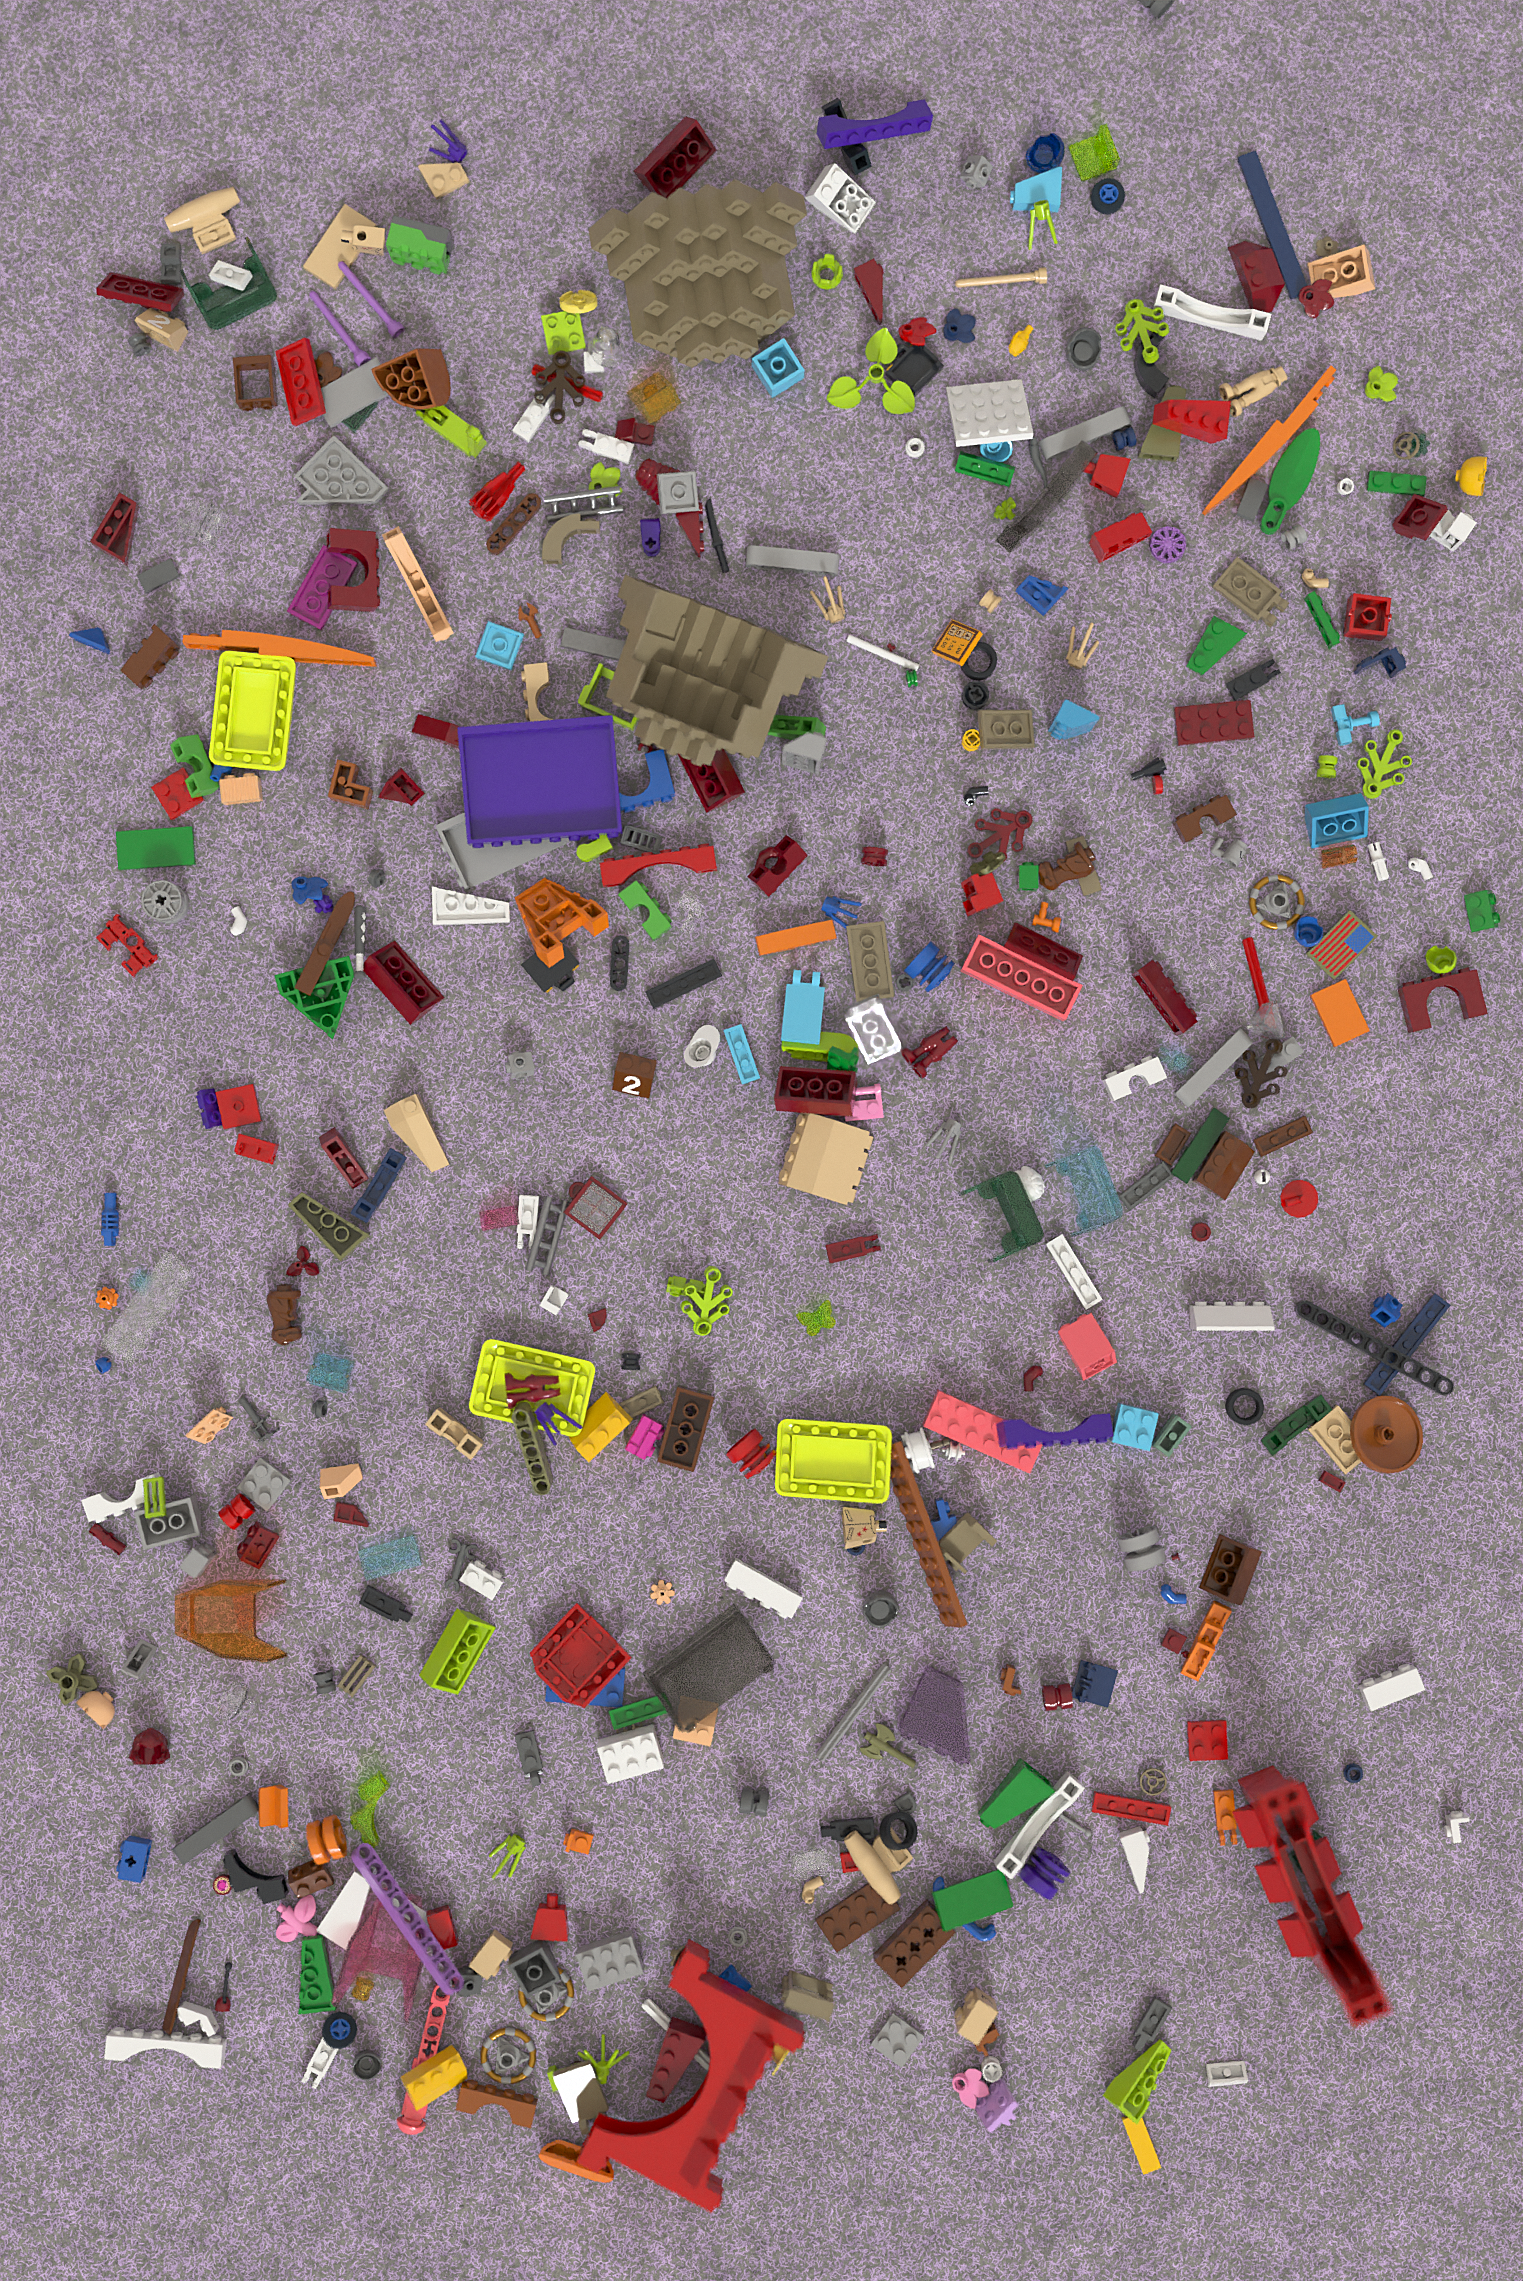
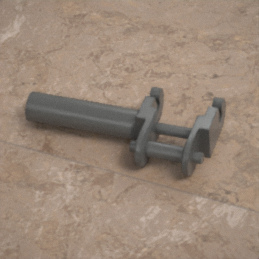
[238,1397,280,1442]

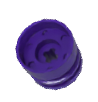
[1018,1847,1071,1900]

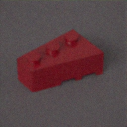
[90,492,139,566]

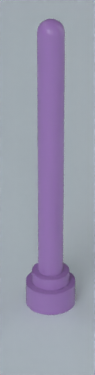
[338,261,405,338]
[309,291,371,367]

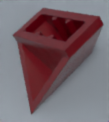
[378,768,425,806]

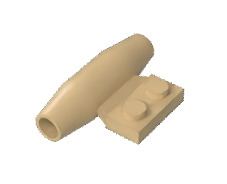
[164,187,240,254]
[844,1827,913,1904]

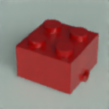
[1343,593,1392,641]

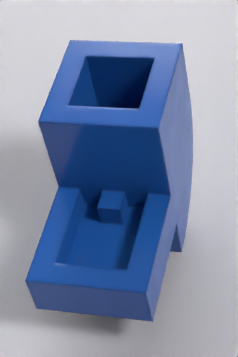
[930,1497,956,1541]

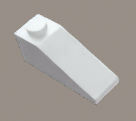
[1118,1826,1150,1893]

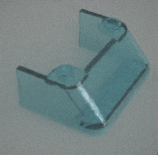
[1045,1146,1123,1237]

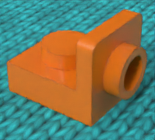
[563,1828,594,1855]

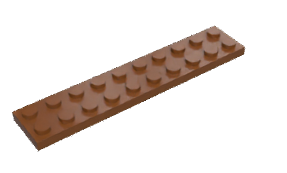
[890,1441,968,1628]

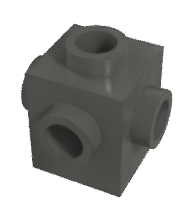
[451,1966,483,1997]

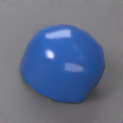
[1293,916,1323,947]

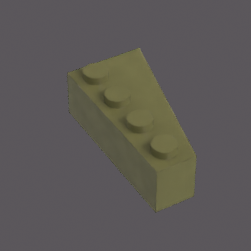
[287,1192,370,1262]

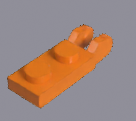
[1213,1789,1237,1846]

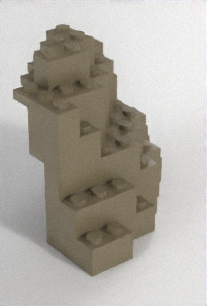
[588,179,807,368]
[606,574,829,766]

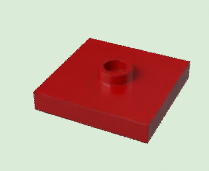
[215,1084,262,1129]

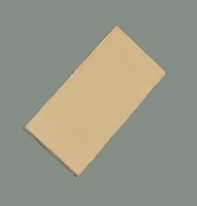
[303,204,377,290]

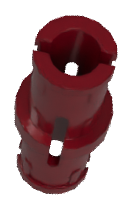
[89,1523,127,1556]

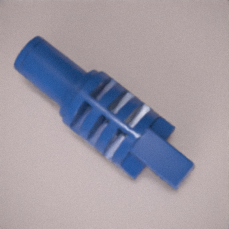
[101,1193,119,1246]

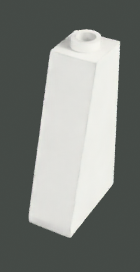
[316,1868,371,1952]

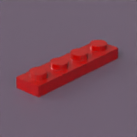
[1091,1791,1171,1826]

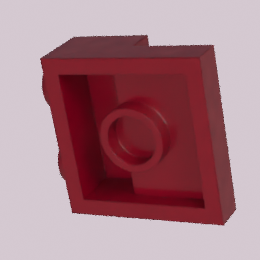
[1392,494,1448,541]

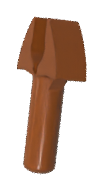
[518,602,542,638]

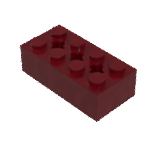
[774,1066,857,1117]

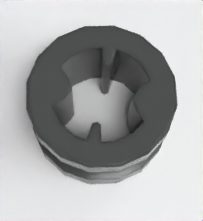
[896,974,913,992]

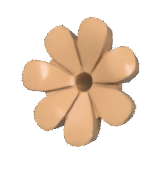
[650,1580,675,1605]

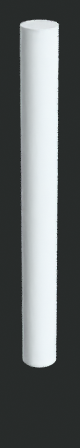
[847,634,919,672]

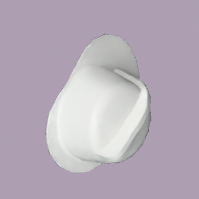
[684,1025,720,1068]

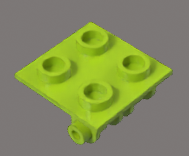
[541,311,586,355]

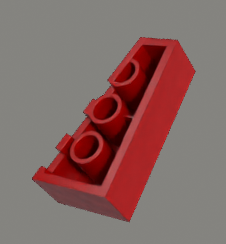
[1152,399,1231,444]

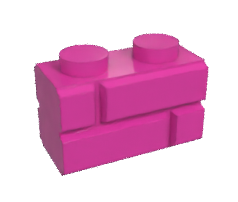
[625,1414,665,1460]

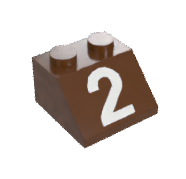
[612,1052,658,1099]

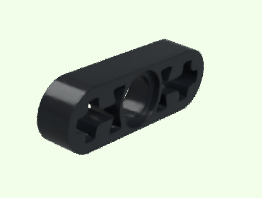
[610,935,630,991]

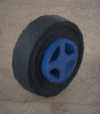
[1090,178,1125,215]
[322,2012,357,2049]

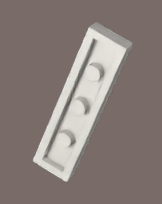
[1045,1234,1102,1310]

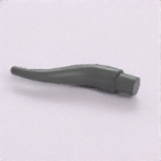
[1029,437,1048,489]

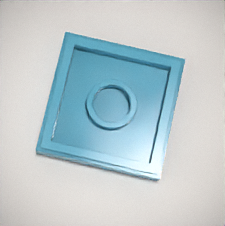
[475,621,524,671]

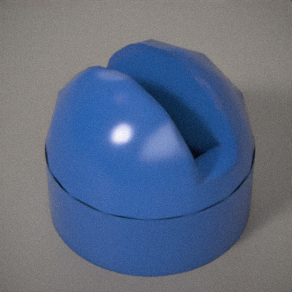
[95,1357,112,1374]

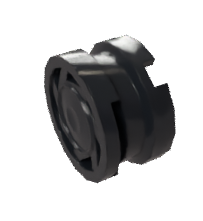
[962,681,989,710]

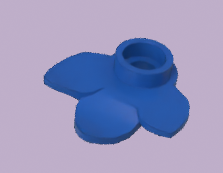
[291,876,328,905]

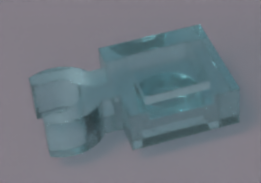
[1158,1048,1193,1075]

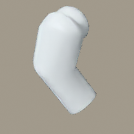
[1408,858,1433,881]
[230,906,247,936]

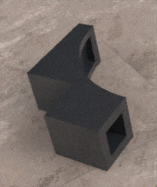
[821,98,872,176]
[223,1849,289,1905]

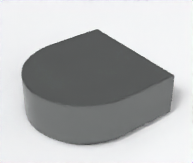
[893,1791,917,1814]

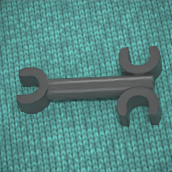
[445,1538,478,1592]

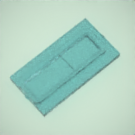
[358,1535,422,1581]

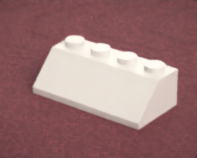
[1190,1301,1275,1330]

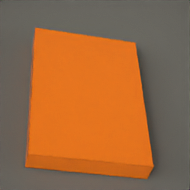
[1310,979,1370,1047]

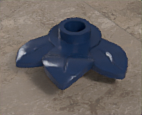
[943,308,976,343]

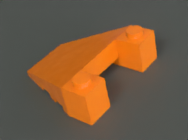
[515,878,609,968]

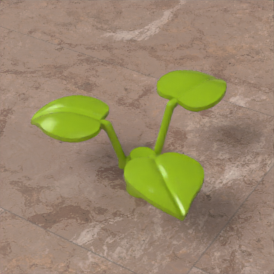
[826,327,915,414]

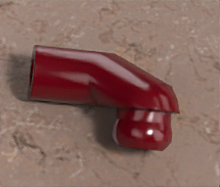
[755,846,778,867]
[1023,1365,1043,1392]

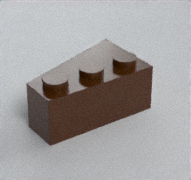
[120,624,180,690]

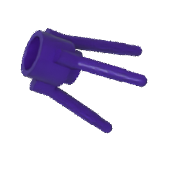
[429,120,468,163]
[534,1402,582,1446]

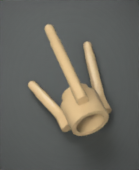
[810,576,846,624]
[1066,623,1099,669]

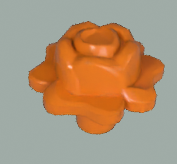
[95,1287,119,1310]

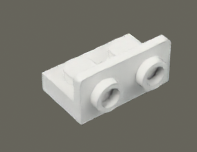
[459,1560,505,1600]

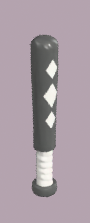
[354,905,366,979]

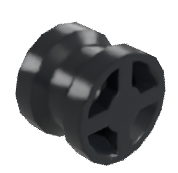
[621,1353,641,1370]

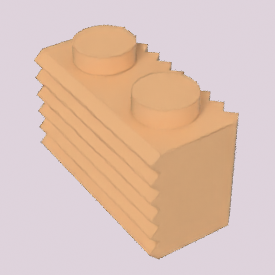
[219,773,263,805]

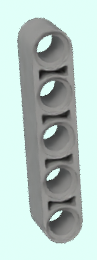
[1039,406,1132,461]
[745,545,840,577]
[1174,1028,1254,1107]

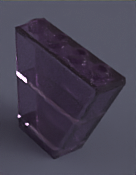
[898,1665,971,1765]

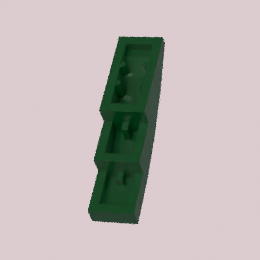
[1171,1108,1230,1184]

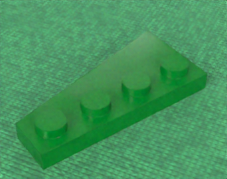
[298,1935,337,2015]

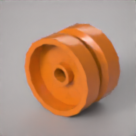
[306,1814,347,1865]

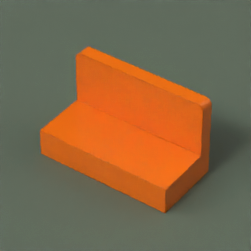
[259,1785,288,1828]

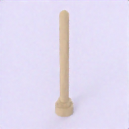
[955,267,1047,288]

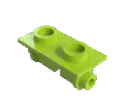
[666,1275,706,1300]

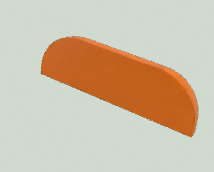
[539,2140,614,2183]

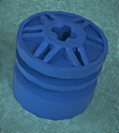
[904,941,955,993]

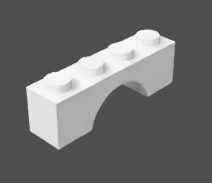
[81,1472,166,1523]

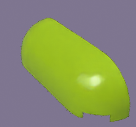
[781,1031,858,1062]

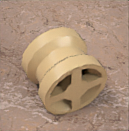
[979,589,1002,614]

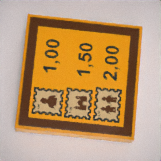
[932,620,983,666]

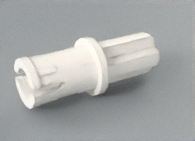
[1367,842,1389,881]

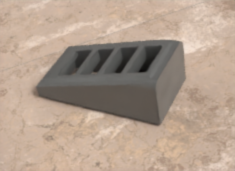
[620,825,663,854]

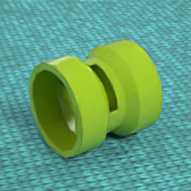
[1316,755,1338,778]

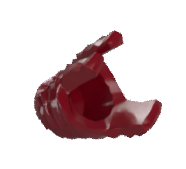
[635,458,681,505]

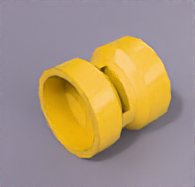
[962,729,980,751]

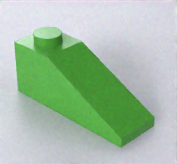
[768,715,826,741]

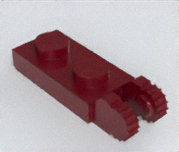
[825,1234,881,1264]

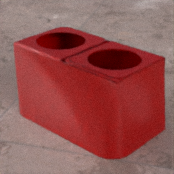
[426,1905,459,1950]

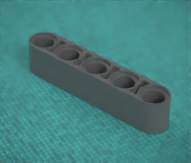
[172,1793,259,1865]

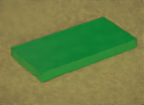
[116,826,196,870]
[932,1869,1014,1932]

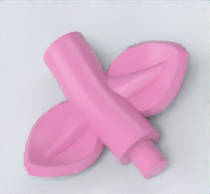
[276,1894,318,1942]

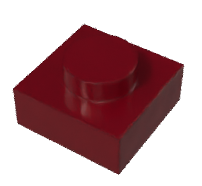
[1160,1627,1187,1654]

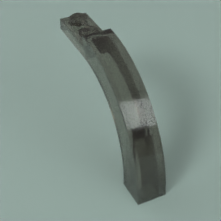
[996,440,1098,553]

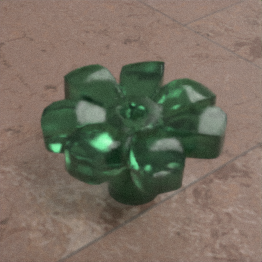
[1405,433,1430,457]

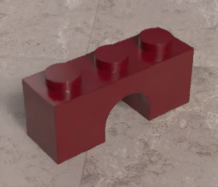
[747,835,808,897]

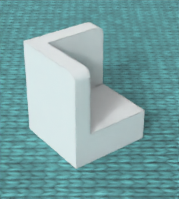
[539,1285,568,1315]

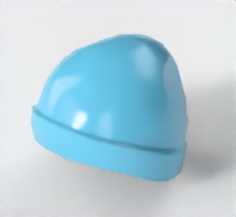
[979,441,1013,462]

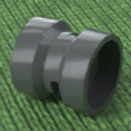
[313,1670,336,1695]

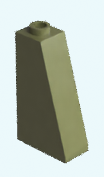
[1138,385,1187,462]

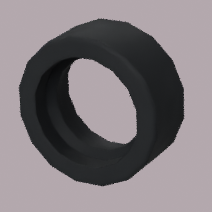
[961,642,998,681]
[1225,1388,1264,1425]
[879,1812,918,1850]

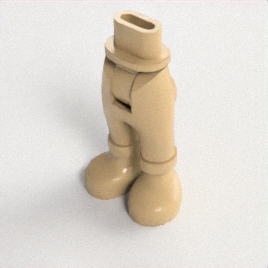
[1219,366,1287,417]

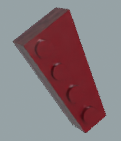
[645,2016,707,2103]

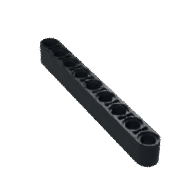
[1295,1301,1454,1395]

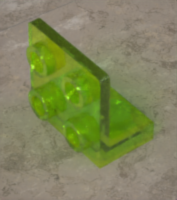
[1068,124,1120,182]

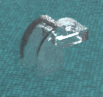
[676,889,705,936]

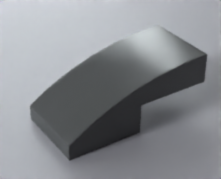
[160,243,182,285]
[1236,478,1268,522]

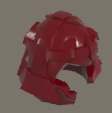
[128,1728,170,1765]

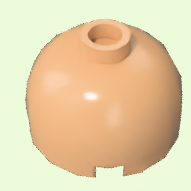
[76,1691,115,1729]

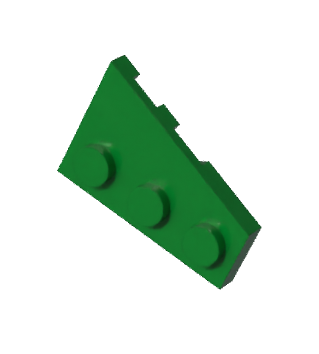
[1186,616,1247,676]

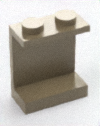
[938,1512,997,1574]

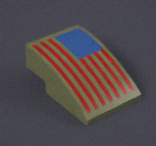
[1306,910,1378,980]

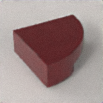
[587,1308,607,1332]

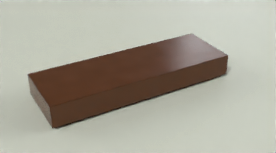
[1252,1116,1313,1157]

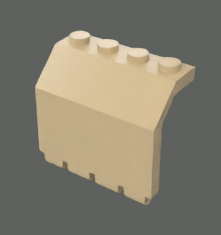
[778,1113,874,1205]

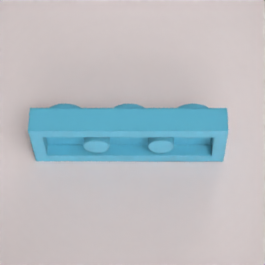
[723,1024,760,1085]

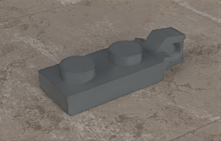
[515,1730,543,1787]
[1132,1996,1172,2051]

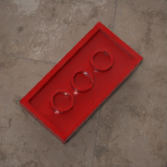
[275,337,326,426]

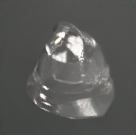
[588,326,623,368]

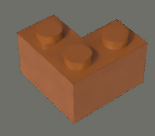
[328,759,373,810]

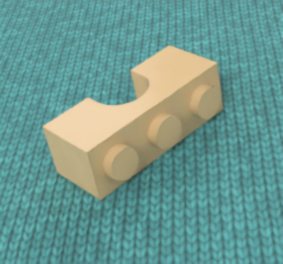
[425,1407,485,1460]

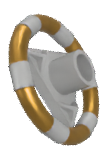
[1249,874,1305,930]
[518,1967,574,2022]
[480,2027,536,2085]

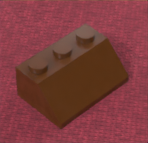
[1192,1131,1255,1200]
[1199,1534,1262,1606]

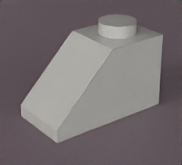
[1257,1036,1304,1073]

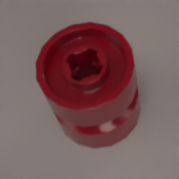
[1042,1683,1073,1711]

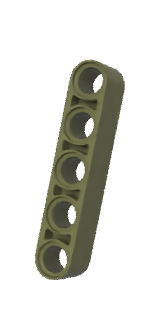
[512,1402,553,1495]

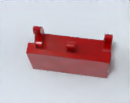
[234,1134,279,1165]

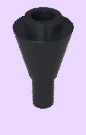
[1131,757,1167,781]

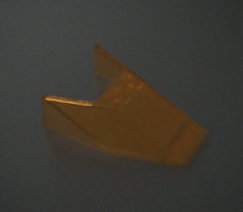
[175,1579,287,1663]

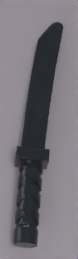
[705,499,730,573]

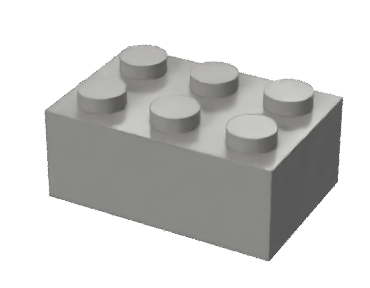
[576,1929,644,1992]

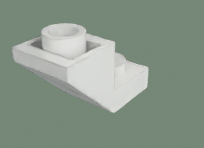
[178,2001,219,2037]

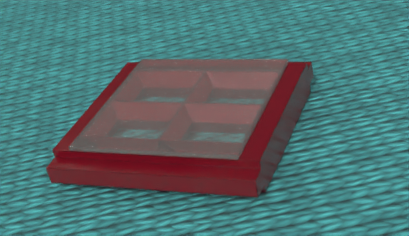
[563,1176,628,1240]

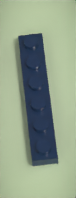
[1363,1293,1451,1396]

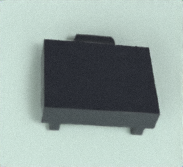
[886,343,944,397]
[521,940,580,993]

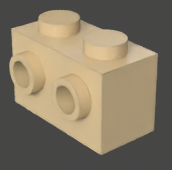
[469,1929,513,1980]

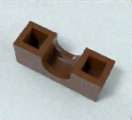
[1173,795,1237,844]

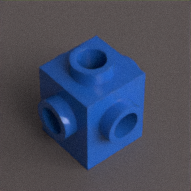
[1370,1293,1403,1328]

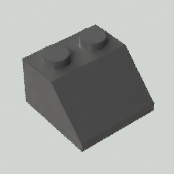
[508,1940,561,1998]

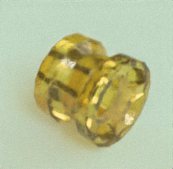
[351,1977,375,2001]

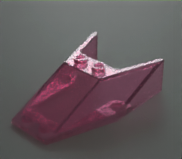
[331,1888,423,2025]

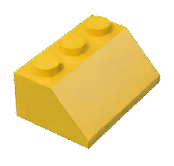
[568,1391,633,1462]
[400,2045,468,2111]

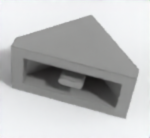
[120,1639,158,1679]

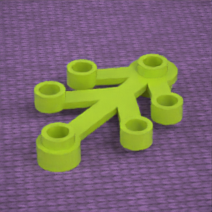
[1115,299,1169,363]
[1356,729,1412,799]
[680,1266,733,1336]

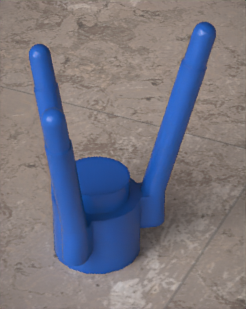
[821,896,862,929]

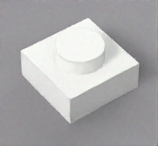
[584,351,604,373]

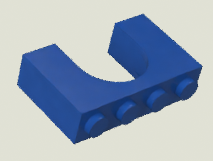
[619,749,676,813]

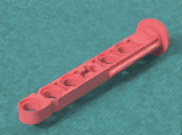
[397,1984,450,2135]

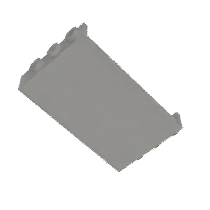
[436,812,570,890]

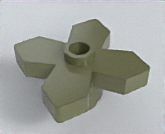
[46,1652,99,1705]

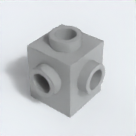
[960,155,993,189]
[505,1051,535,1080]

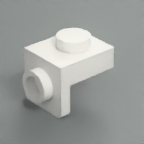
[1444,1811,1470,1843]

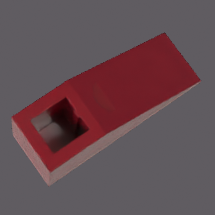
[676,500,704,558]

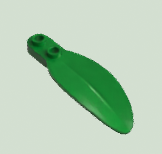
[1260,428,1320,535]

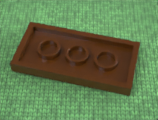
[815,1882,901,1953]

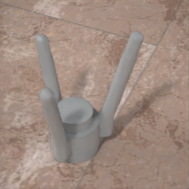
[926,1118,962,1163]

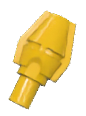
[1008,325,1033,357]

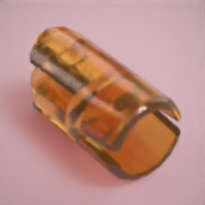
[1321,844,1358,869]

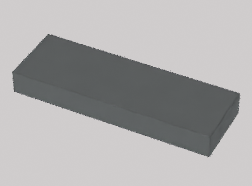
[1118,1161,1174,1211]

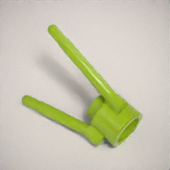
[1028,200,1058,250]
[489,1833,526,1879]

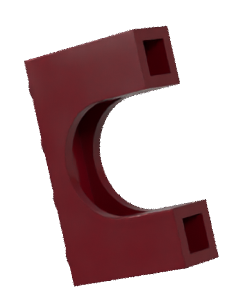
[326,528,380,612]
[1397,967,1488,1033]

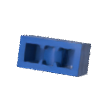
[116,1836,152,1883]

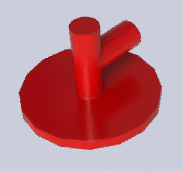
[1280,1180,1319,1218]

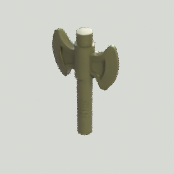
[860,1723,916,1768]

